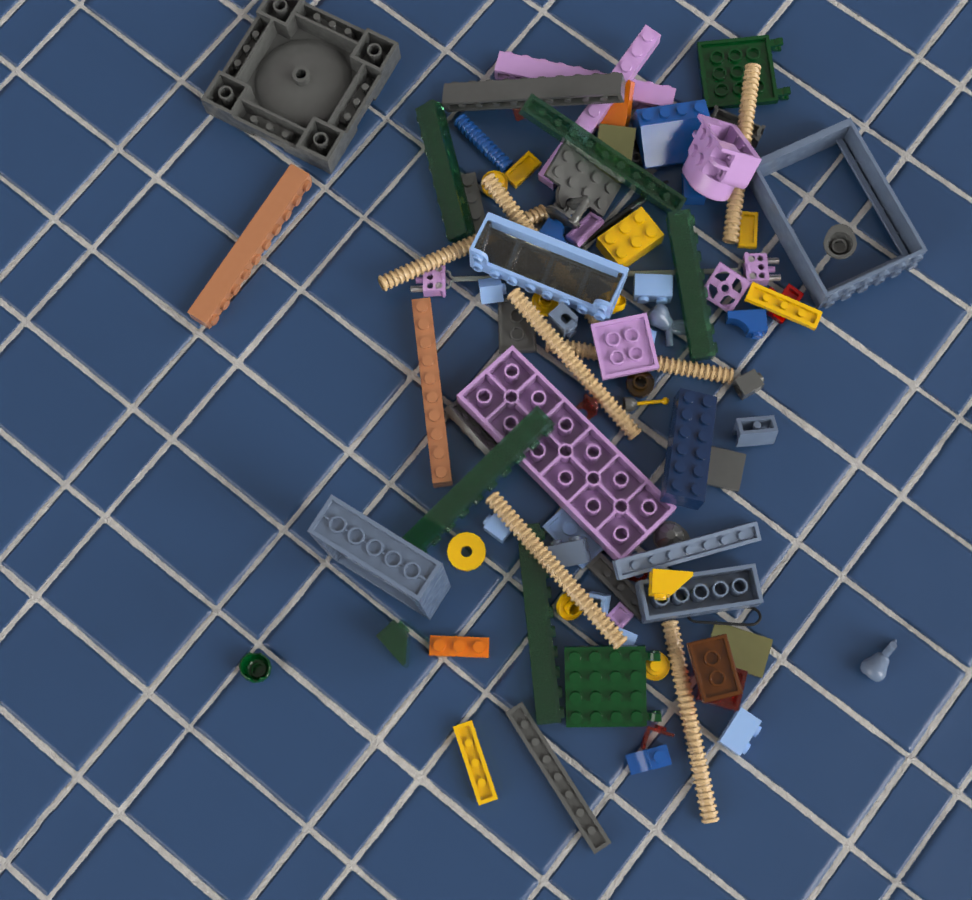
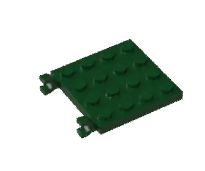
[696,35,791,110]
[564,645,662,727]

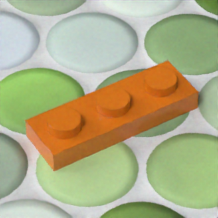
[429,635,489,658]

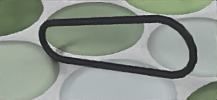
[687,607,762,626]

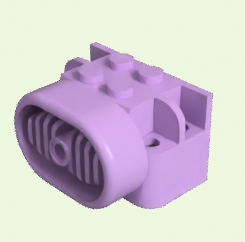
[682,114,762,201]

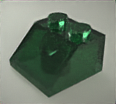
[376,620,410,668]

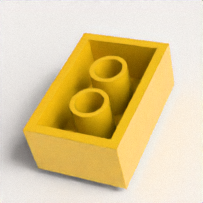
[596,206,665,267]

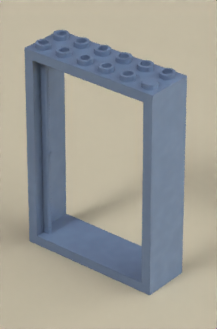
[748,117,928,309]
[307,494,451,620]

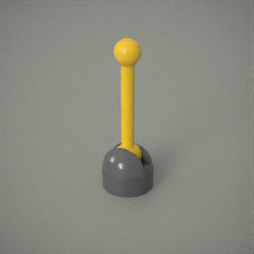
[623,397,669,412]

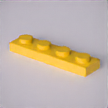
[744,282,823,330]
[453,720,498,805]

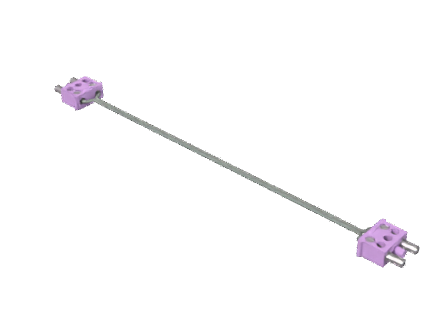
[410,252,781,298]

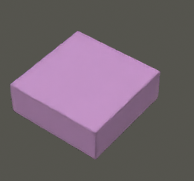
[606,602,634,629]

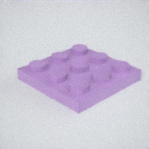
[590,313,659,381]

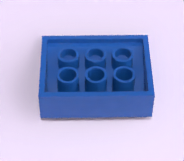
[631,99,710,170]

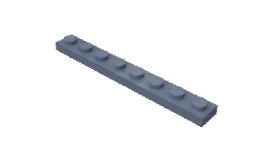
[612,521,761,580]

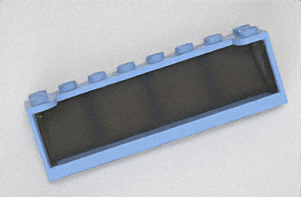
[469,212,629,322]

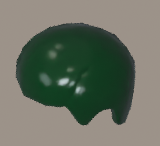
[239,652,272,683]

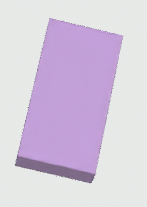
[565,212,605,247]

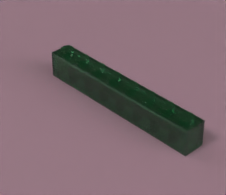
[415,99,476,244]
[665,209,718,362]

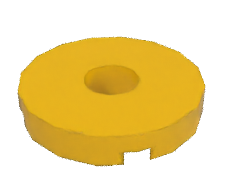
[447,532,486,572]

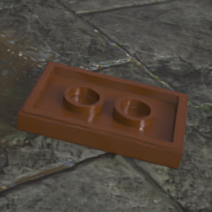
[686,634,743,704]

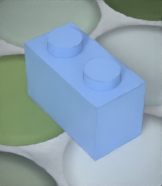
[633,273,673,304]
[717,707,762,756]

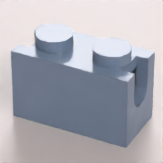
[548,301,578,340]
[732,415,779,447]
[547,535,592,567]

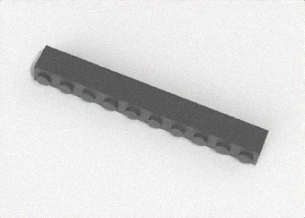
[442,72,626,112]

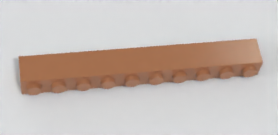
[187,164,312,329]
[412,297,453,488]

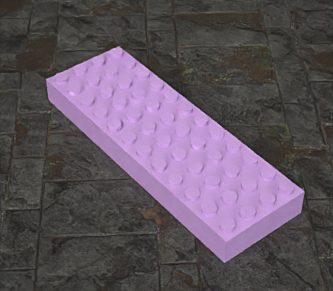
[457,345,677,560]

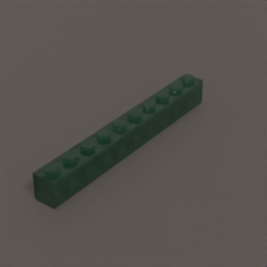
[518,93,687,216]
[402,406,556,554]
[517,523,565,725]

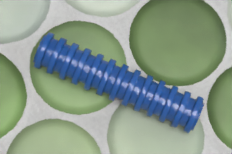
[454,114,513,173]

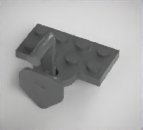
[544,143,621,229]

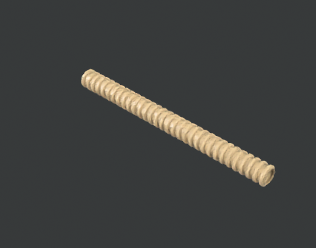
[722,63,761,244]
[481,173,604,324]
[378,204,548,291]
[507,287,642,440]
[545,339,734,385]
[485,491,628,649]
[661,620,720,824]

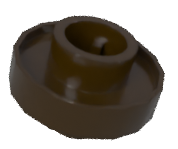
[626,371,654,398]

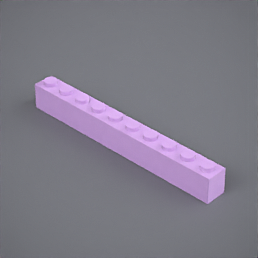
[538,25,661,190]
[494,51,676,109]

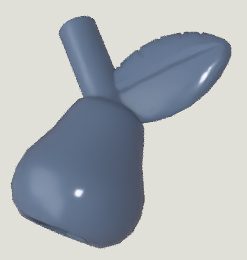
[647,304,692,347]
[860,639,897,682]

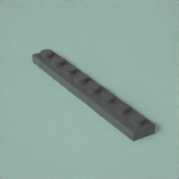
[505,702,612,854]

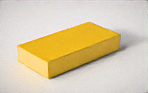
[504,151,542,189]
[737,211,759,249]

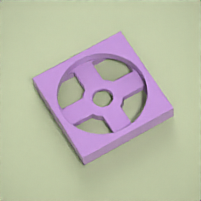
[699,262,752,312]

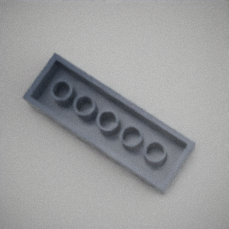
[635,563,764,624]

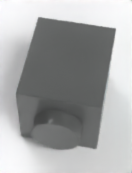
[732,369,765,400]

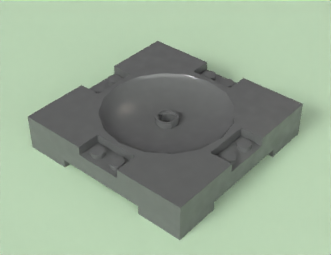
[201,0,401,174]

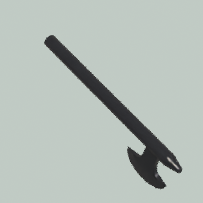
[580,168,669,248]

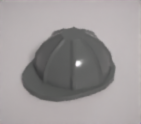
[823,224,857,260]
[653,521,690,548]

